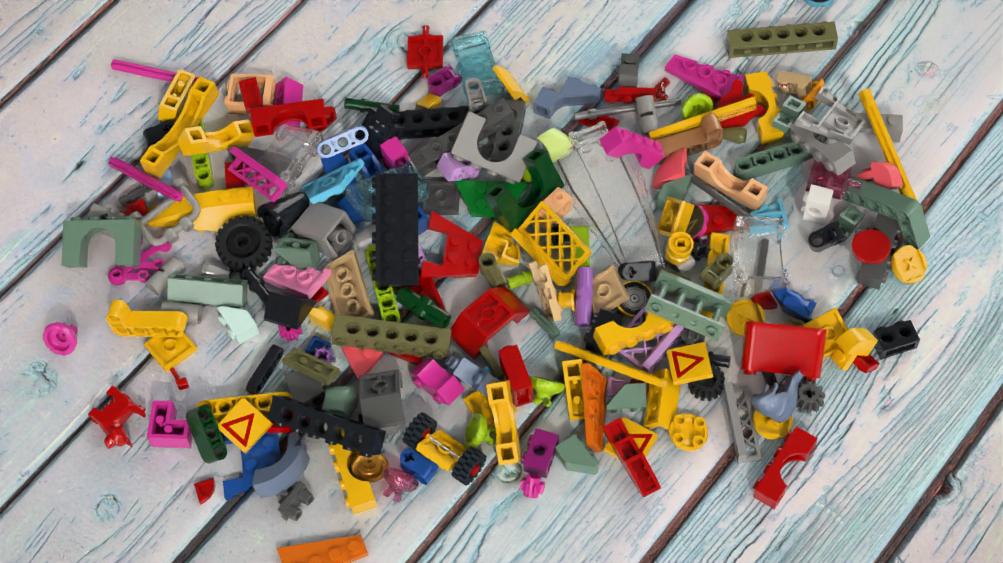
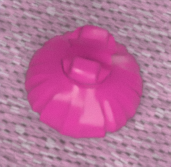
[43,322,77,356]

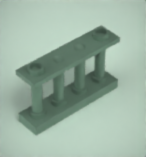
[644,269,733,341]

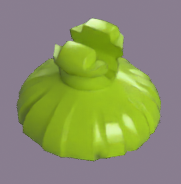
[681,93,714,120]
[529,376,565,407]
[464,412,496,448]

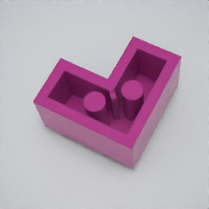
[147,401,193,448]

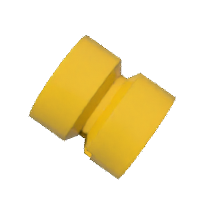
[665,232,694,265]

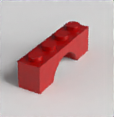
[251,98,328,137]
[753,426,818,510]

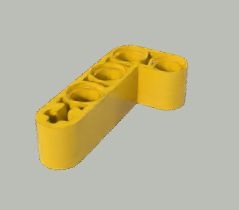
[106,299,188,337]

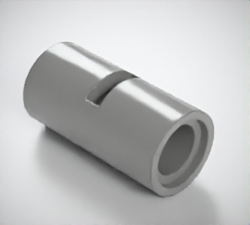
[635,95,659,136]
[145,256,186,296]
[160,301,203,324]

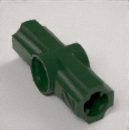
[396,286,452,328]

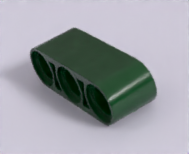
[186,405,227,464]

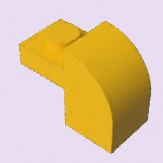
[830,328,878,371]

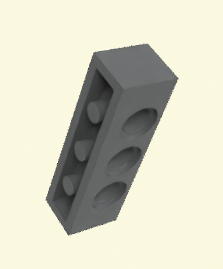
[488,99,526,162]

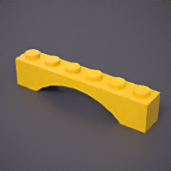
[140,76,219,179]

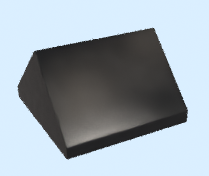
[264,291,316,330]

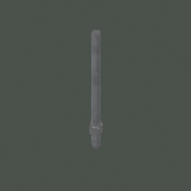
[574,98,681,120]

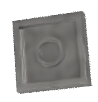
[421,180,460,215]

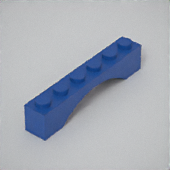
[348,143,429,236]

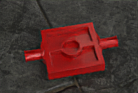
[407,25,444,79]

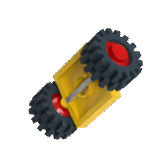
[402,412,487,486]

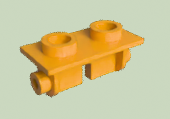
[799,78,825,114]

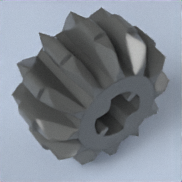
[796,380,825,414]

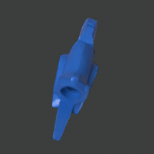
[769,277,817,323]

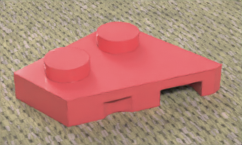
[341,333,384,382]

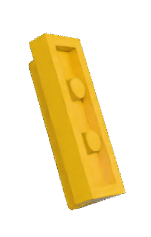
[643,368,681,430]

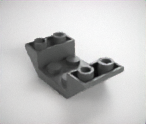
[359,369,405,428]

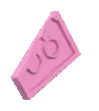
[263,264,332,299]

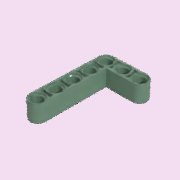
[734,109,822,180]
[837,176,930,249]

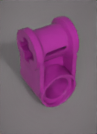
[428,65,462,97]

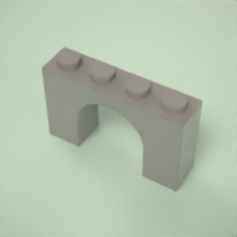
[450,111,538,184]

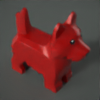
[88,385,146,449]

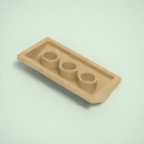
[322,250,374,319]

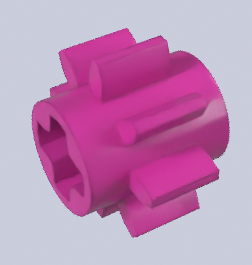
[278,325,303,343]
[519,474,545,498]

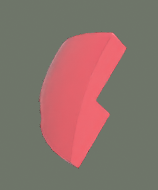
[652,147,687,189]

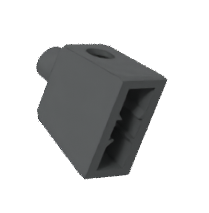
[284,371,334,406]

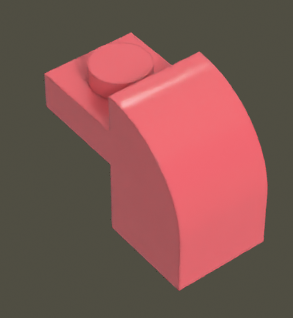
[856,161,903,190]

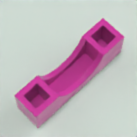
[599,126,665,169]

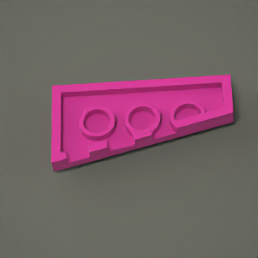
[665,55,745,100]

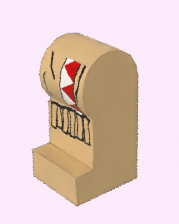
[776,72,813,100]

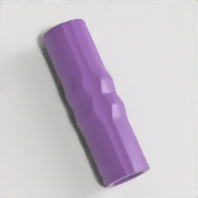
[574,267,594,327]

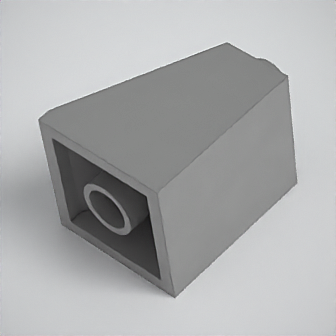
[291,202,358,260]

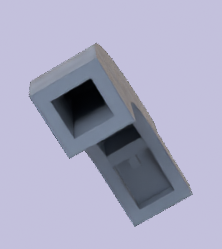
[252,432,310,498]

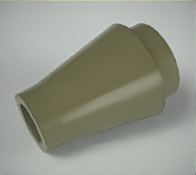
[722,126,747,144]

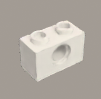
[801,184,834,225]

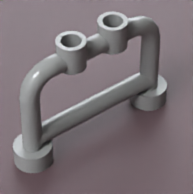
[129,177,200,246]

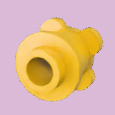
[556,289,576,311]

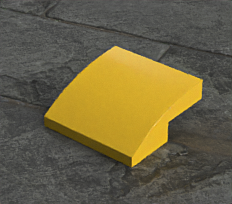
[492,66,531,104]

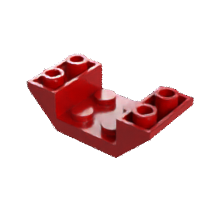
[450,286,530,360]

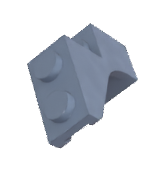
[533,76,601,119]
[443,352,500,397]

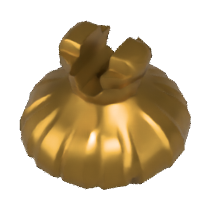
[351,452,389,483]

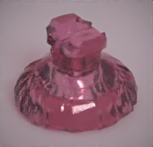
[383,467,419,503]

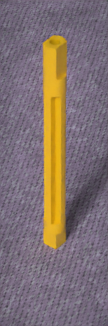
[858,88,917,200]

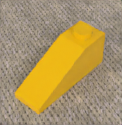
[158,69,196,123]
[561,358,585,421]

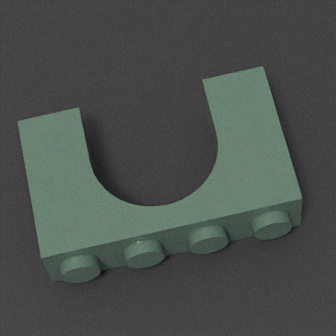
[61,216,142,268]

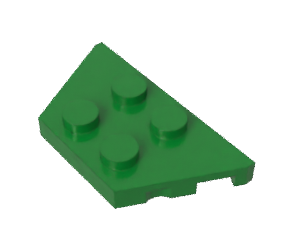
[455,180,527,218]

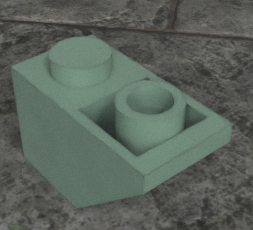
[606,382,647,413]
[555,434,599,475]

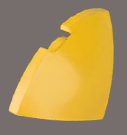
[481,222,520,266]

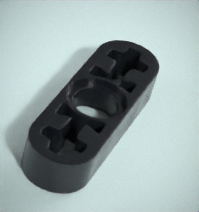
[246,344,284,395]

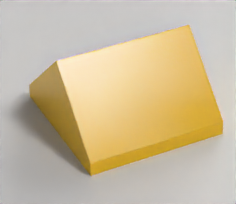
[656,196,695,237]

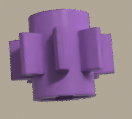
[312,346,336,364]

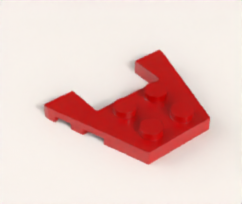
[419,211,483,280]

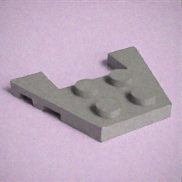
[794,85,866,145]

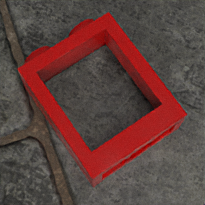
[498,345,533,407]

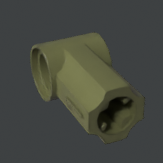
[479,253,508,288]

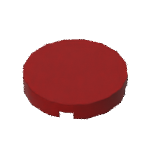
[851,229,891,264]

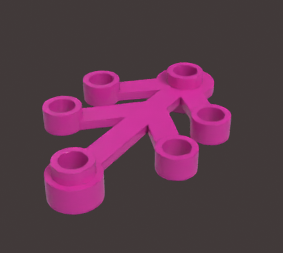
[108,235,172,286]

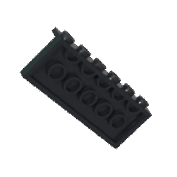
[372,171,419,287]

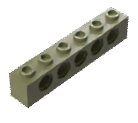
[726,21,838,58]
[331,314,452,360]

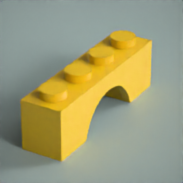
[744,71,785,144]
[177,120,255,156]
[593,311,675,356]
[486,380,522,465]
[328,431,377,514]

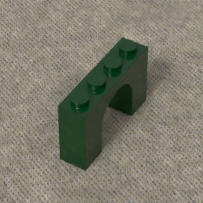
[484,148,565,232]

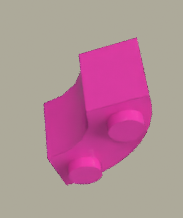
[409,358,465,406]

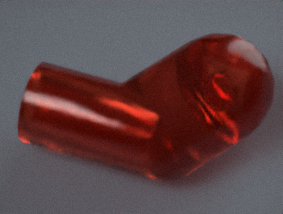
[654,77,670,101]

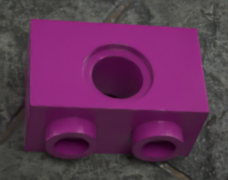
[521,428,559,478]

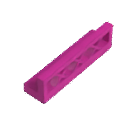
[228,146,288,202]

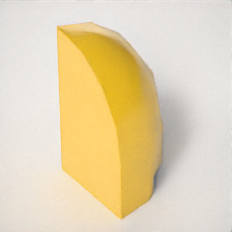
[308,305,335,333]

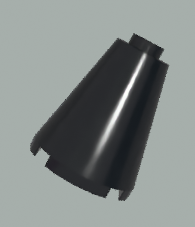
[257,192,310,238]

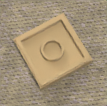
[592,265,630,315]

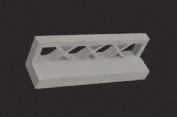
[723,382,762,464]

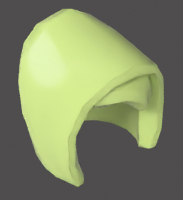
[537,128,575,163]

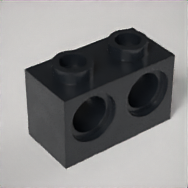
[873,320,920,360]

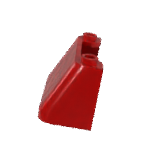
[740,321,827,382]

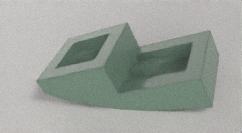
[771,95,807,134]
[833,204,865,246]

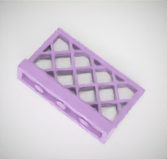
[617,291,687,374]

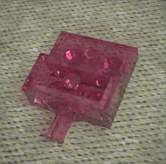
[805,159,862,201]

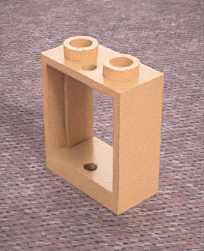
[224,74,276,114]

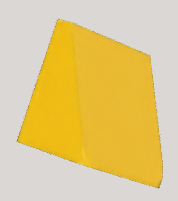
[416,93,442,110]

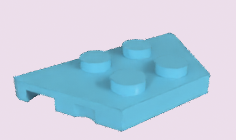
[302,158,365,204]

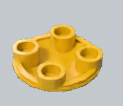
[668,414,708,451]

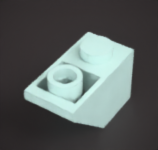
[217,306,259,345]

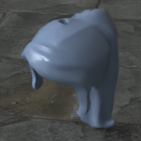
[750,370,804,423]

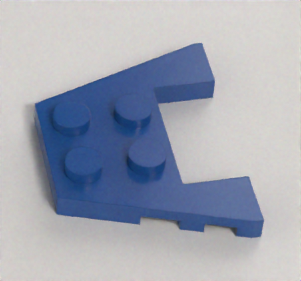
[220,431,282,500]

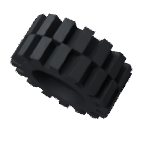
[688,363,725,401]

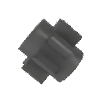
[681,329,705,346]

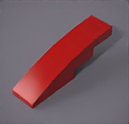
[601,418,661,498]

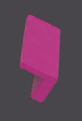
[274,77,303,131]

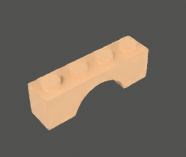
[693,151,768,211]

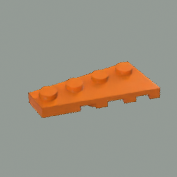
[581,363,607,453]
[277,535,369,563]

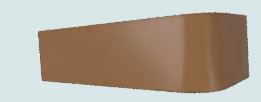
[655,114,723,164]

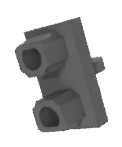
[277,481,314,521]

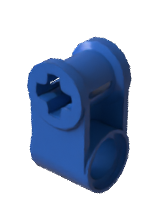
[400,449,439,485]

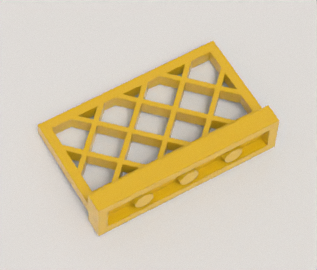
[511,201,593,287]

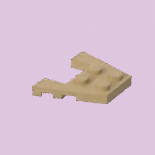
[526,260,563,322]

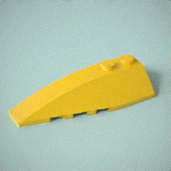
[146,187,257,233]

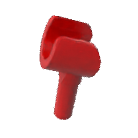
[170,367,189,390]

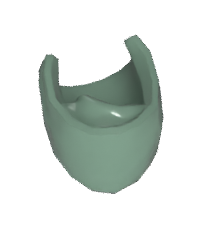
[323,386,358,418]

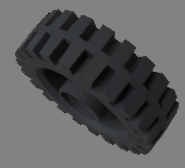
[215,215,273,273]

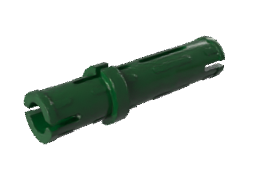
[344,97,400,113]

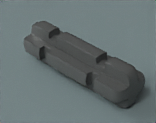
[119,184,153,206]

